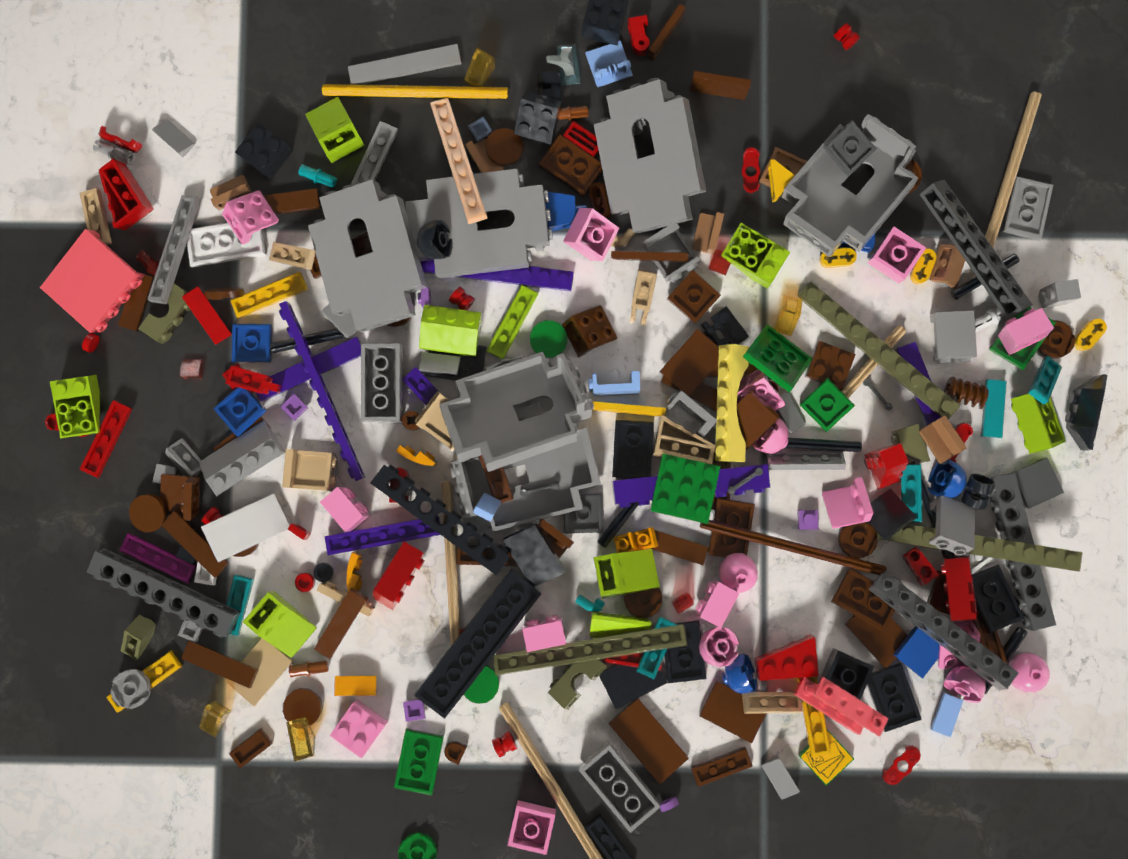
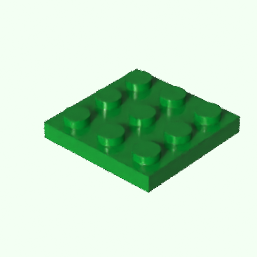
[742,324,813,392]
[650,454,720,524]

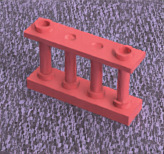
[793,677,888,737]

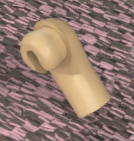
[611,228,636,247]

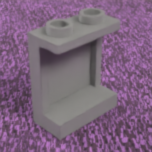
[642,224,700,283]
[930,311,977,364]
[666,391,718,437]
[929,495,975,556]

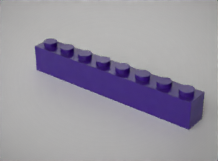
[612,464,770,508]

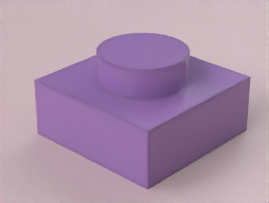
[418,287,431,308]
[281,394,309,421]
[797,510,819,530]
[403,699,426,722]

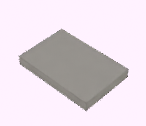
[1002,176,1053,241]

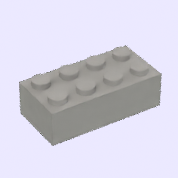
[361,343,403,423]
[579,740,661,833]

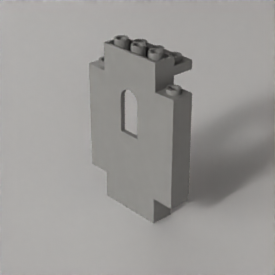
[594,78,707,233]
[782,114,918,257]
[405,169,553,278]
[308,178,427,332]
[439,352,594,472]
[450,428,601,531]

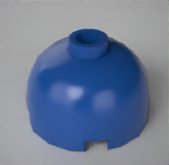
[928,459,967,498]
[722,653,757,694]

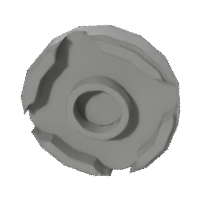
[111,669,151,709]

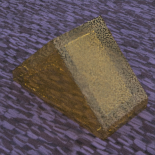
[464,47,495,87]
[774,294,802,336]
[199,701,231,738]
[286,717,316,762]

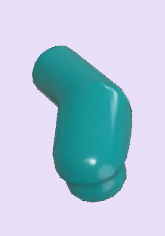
[575,594,605,612]

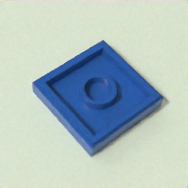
[232,324,272,363]
[213,387,266,436]
[893,626,939,679]

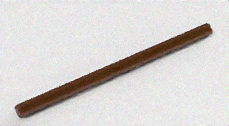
[700,520,887,575]

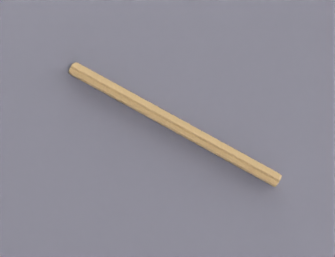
[985,91,1042,248]
[441,481,461,645]
[499,702,603,859]

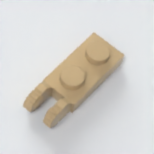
[629,270,657,326]

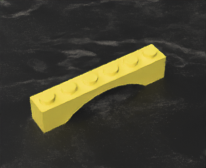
[715,344,749,462]

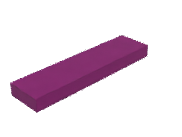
[119,533,197,584]

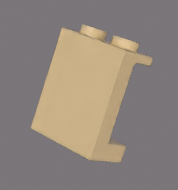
[414,391,454,451]
[282,449,338,491]

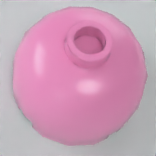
[752,418,789,454]
[719,553,758,593]
[699,627,739,667]
[1008,653,1050,692]
[943,666,986,703]

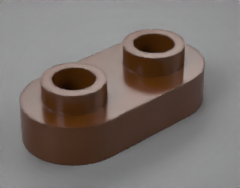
[589,183,611,219]

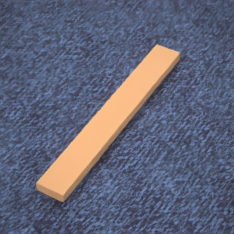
[430,97,487,224]

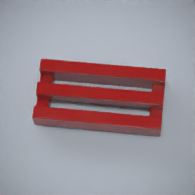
[563,121,599,157]

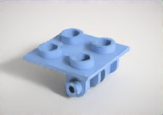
[585,41,633,88]

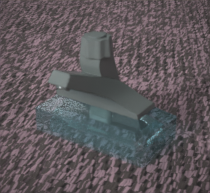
[546,44,580,85]

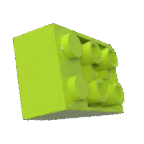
[305,97,365,163]
[721,223,790,289]
[50,375,100,438]
[593,549,660,599]
[243,590,317,658]

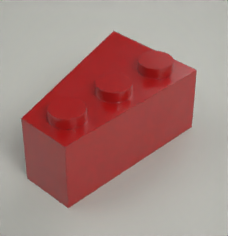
[99,159,154,231]
[864,443,908,490]
[373,541,425,610]
[941,556,977,621]
[754,634,819,681]

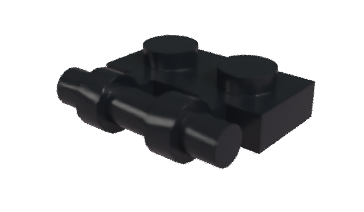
[700,306,749,347]

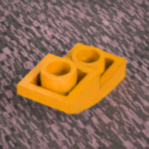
[396,445,437,467]
[614,527,658,553]
[347,552,363,592]
[334,676,376,696]

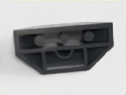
[1065,374,1108,451]

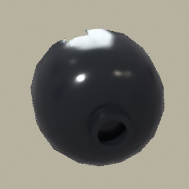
[416,220,453,259]

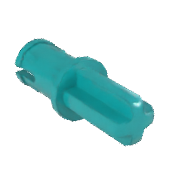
[298,164,337,187]

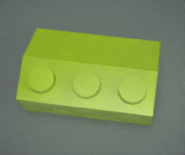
[419,304,482,357]
[1011,393,1066,454]
[589,611,652,639]

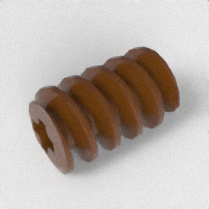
[944,376,989,410]

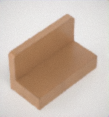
[465,139,504,173]
[210,175,252,210]
[692,212,724,255]
[929,244,965,288]
[919,415,967,464]

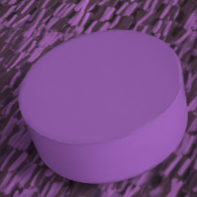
[660,796,679,812]

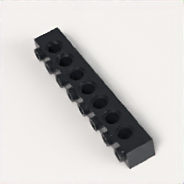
[370,464,510,576]

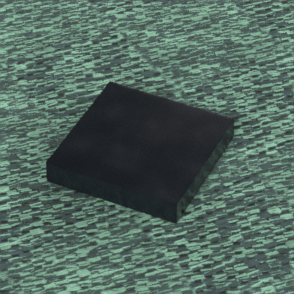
[868,488,916,541]

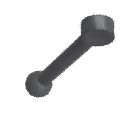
[863,378,893,410]
[728,468,763,494]
[520,482,559,496]

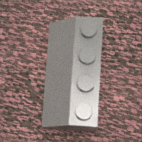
[199,420,285,496]

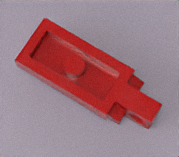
[225,365,282,395]

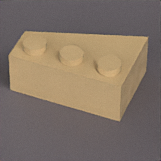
[652,415,715,464]

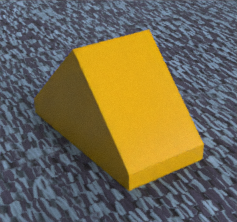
[767,159,795,202]

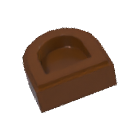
[444,741,467,765]

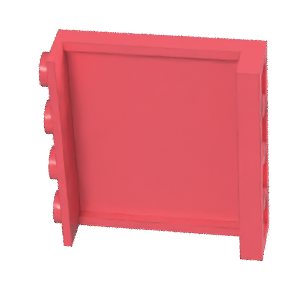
[40,229,145,333]

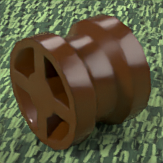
[402,411,420,431]

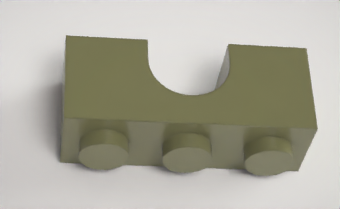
[138,283,190,344]
[548,659,608,710]

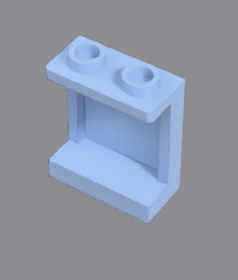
[588,371,640,397]

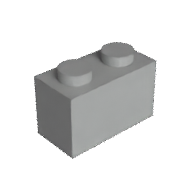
[1038,279,1081,308]

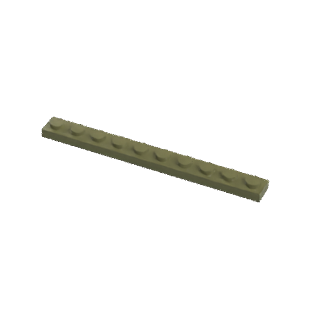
[798,282,960,420]
[877,524,1083,572]
[493,624,688,676]

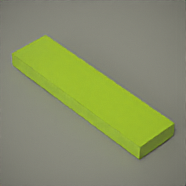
[486,285,539,359]

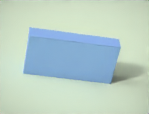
[473,492,501,521]
[930,692,963,737]

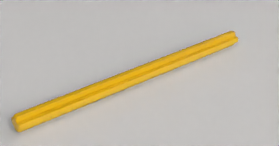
[322,84,508,99]

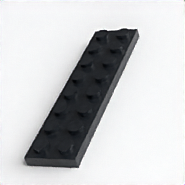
[413,570,542,719]

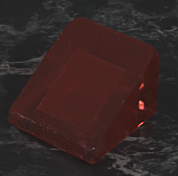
[708,249,731,276]
[179,359,203,379]
[671,592,694,614]

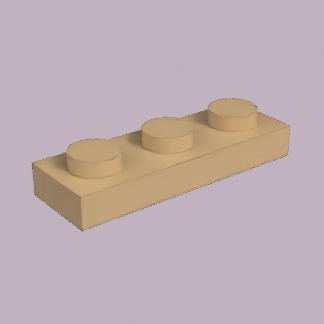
[80,188,112,245]
[269,242,316,270]
[316,581,375,616]
[742,692,803,714]

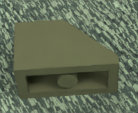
[891,424,930,463]
[121,615,156,661]

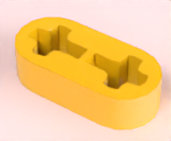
[819,248,857,268]
[910,248,937,285]
[1074,319,1107,351]

